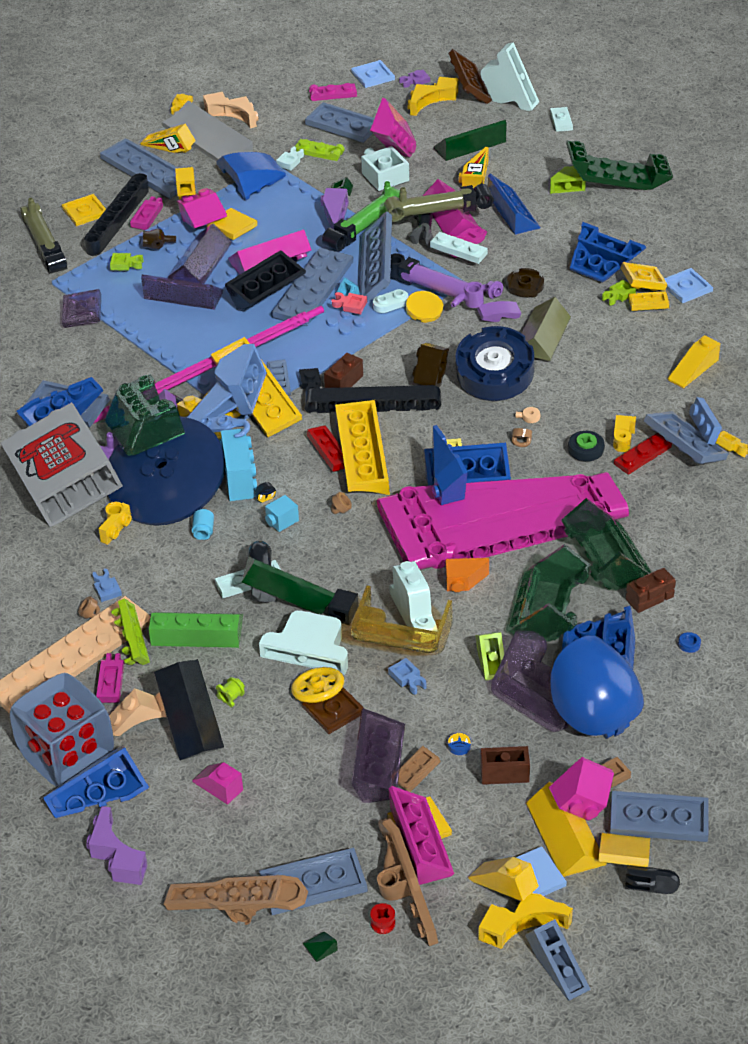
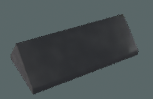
[225,250,306,310]
[153,659,224,761]

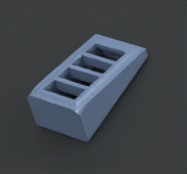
[267,360,291,396]

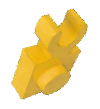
[171,94,193,114]
[716,431,748,458]

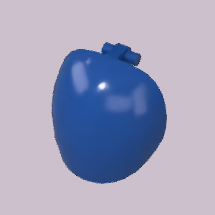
[551,635,644,739]

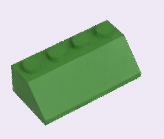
[149,612,243,648]

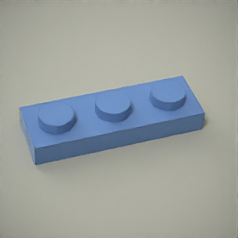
[689,397,722,445]

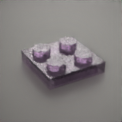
[62,289,101,328]

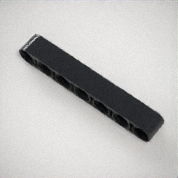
[84,173,149,256]
[305,385,442,414]

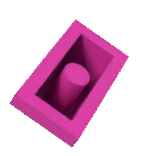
[192,762,243,805]

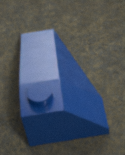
[16,377,103,427]
[432,425,467,505]
[43,745,149,818]

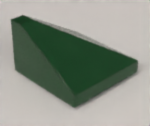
[303,932,338,962]

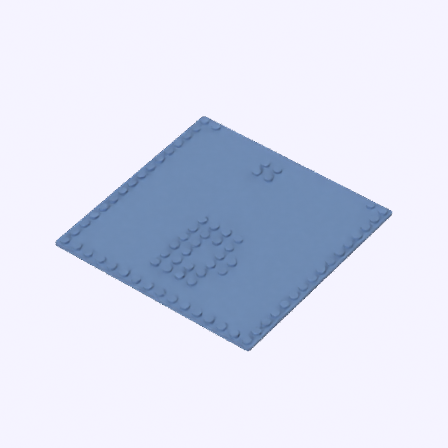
[52,168,464,420]

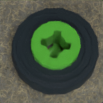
[568,430,605,462]

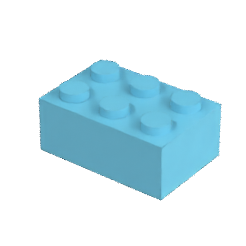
[221,428,257,501]

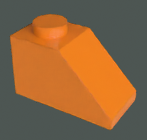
[446,558,489,592]

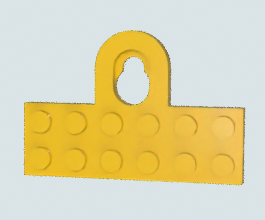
[202,337,302,437]

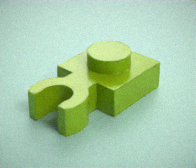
[110,253,144,271]
[602,280,636,306]

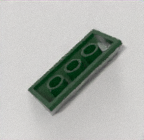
[433,120,507,161]
[242,557,335,614]

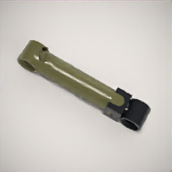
[384,184,494,222]
[20,198,68,274]

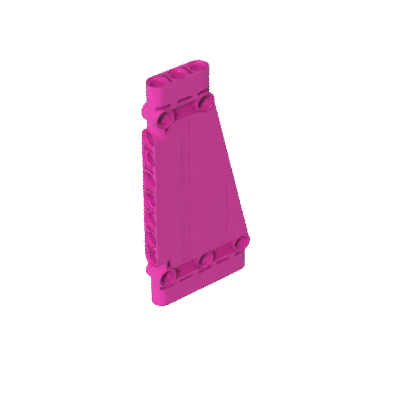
[377,472,629,570]

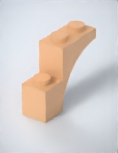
[203,92,259,128]
[109,688,166,736]

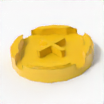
[405,291,443,323]

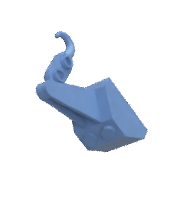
[187,344,267,438]

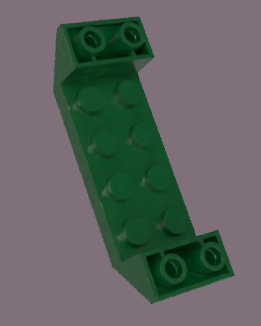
[566,140,673,190]

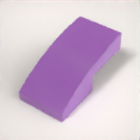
[477,301,521,322]

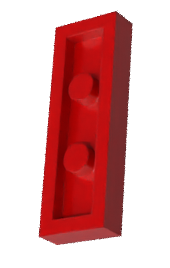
[307,425,345,472]
[614,433,672,475]

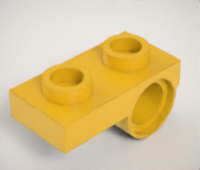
[99,502,132,545]

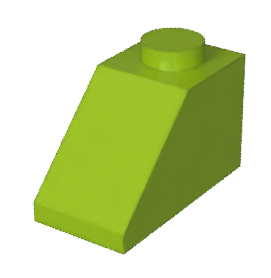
[550,166,586,194]
[475,632,508,680]

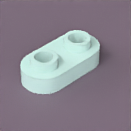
[373,289,409,313]

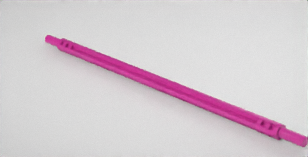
[93,305,324,424]

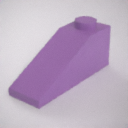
[321,188,349,229]

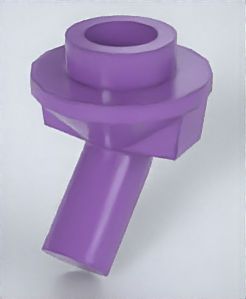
[483,281,503,299]

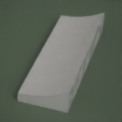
[163,101,253,161]

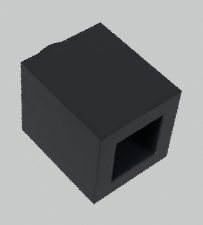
[328,588,359,625]

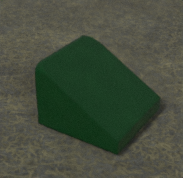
[331,177,353,196]

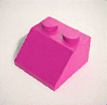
[177,188,227,228]
[549,757,614,820]

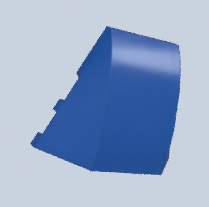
[216,152,286,200]
[570,222,646,282]
[562,606,635,669]

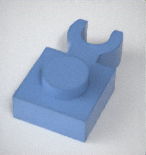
[93,568,122,602]
[388,658,427,695]

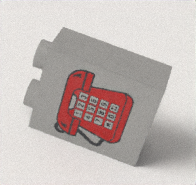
[1,402,123,527]

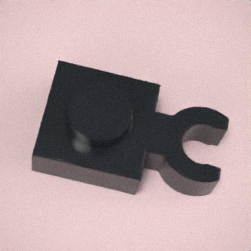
[299,368,321,393]

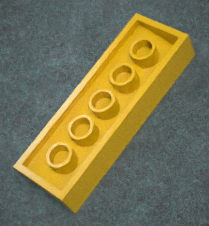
[335,400,390,495]

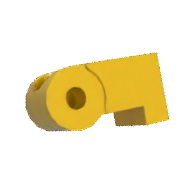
[613,415,636,452]

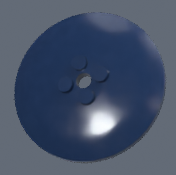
[108,416,225,526]

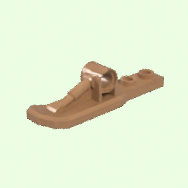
[377,818,439,946]
[164,875,308,925]

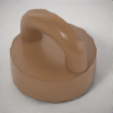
[512,428,532,447]
[331,492,352,514]
[78,596,101,619]

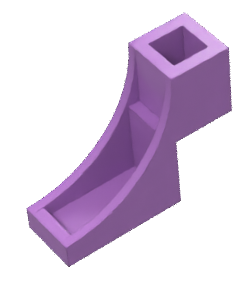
[87,806,148,885]

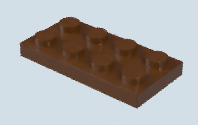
[448,48,492,104]

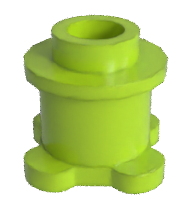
[216,677,245,707]

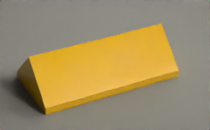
[526,781,607,877]

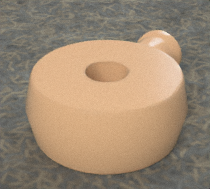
[516,407,541,423]

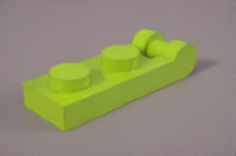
[295,139,345,161]

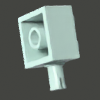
[361,146,409,191]

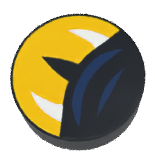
[254,482,276,503]

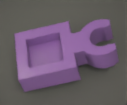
[399,70,430,88]

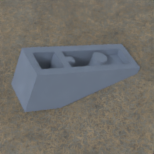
[525,920,591,1001]

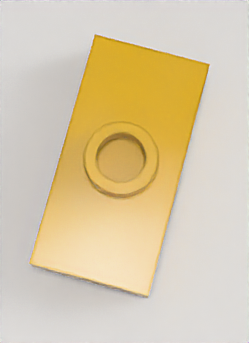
[628,291,669,311]

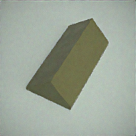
[522,297,571,361]

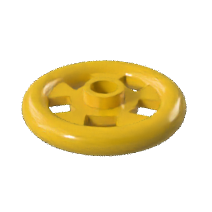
[291,667,344,703]

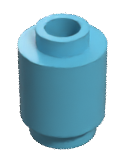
[192,509,214,540]

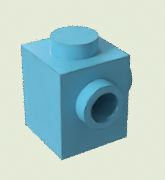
[265,495,299,532]

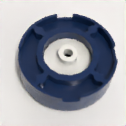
[455,326,535,401]

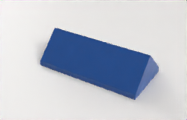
[488,173,541,234]
[424,442,511,486]

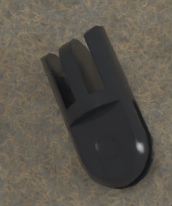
[625,865,680,894]

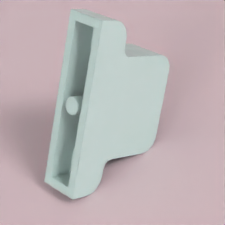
[481,42,539,111]
[389,561,438,645]
[259,611,348,675]

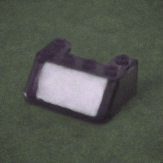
[491,631,569,732]

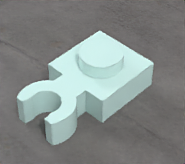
[276,146,304,171]

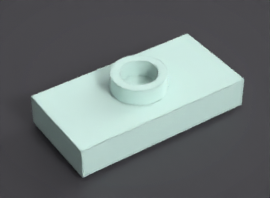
[550,107,573,132]

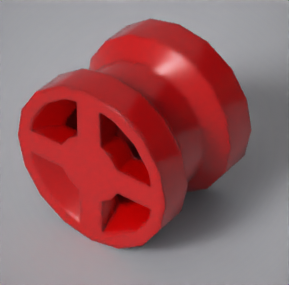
[370,903,396,934]

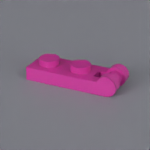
[309,83,357,101]

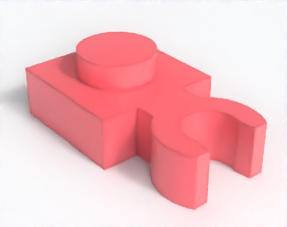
[332,292,367,315]

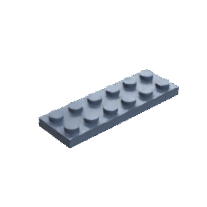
[100,138,196,199]
[360,211,392,302]
[273,248,353,326]

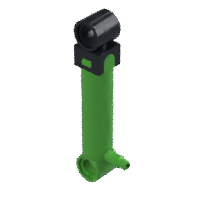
[322,181,400,251]

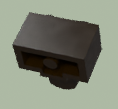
[412,343,449,387]

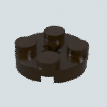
[507,268,544,298]

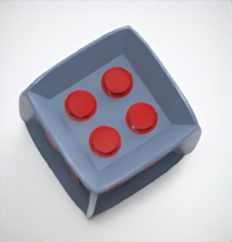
[10,673,114,787]

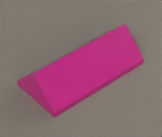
[423,179,478,237]
[389,786,455,885]

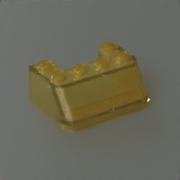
[351,585,452,655]

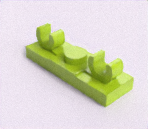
[111,598,150,665]

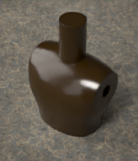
[143,228,176,249]

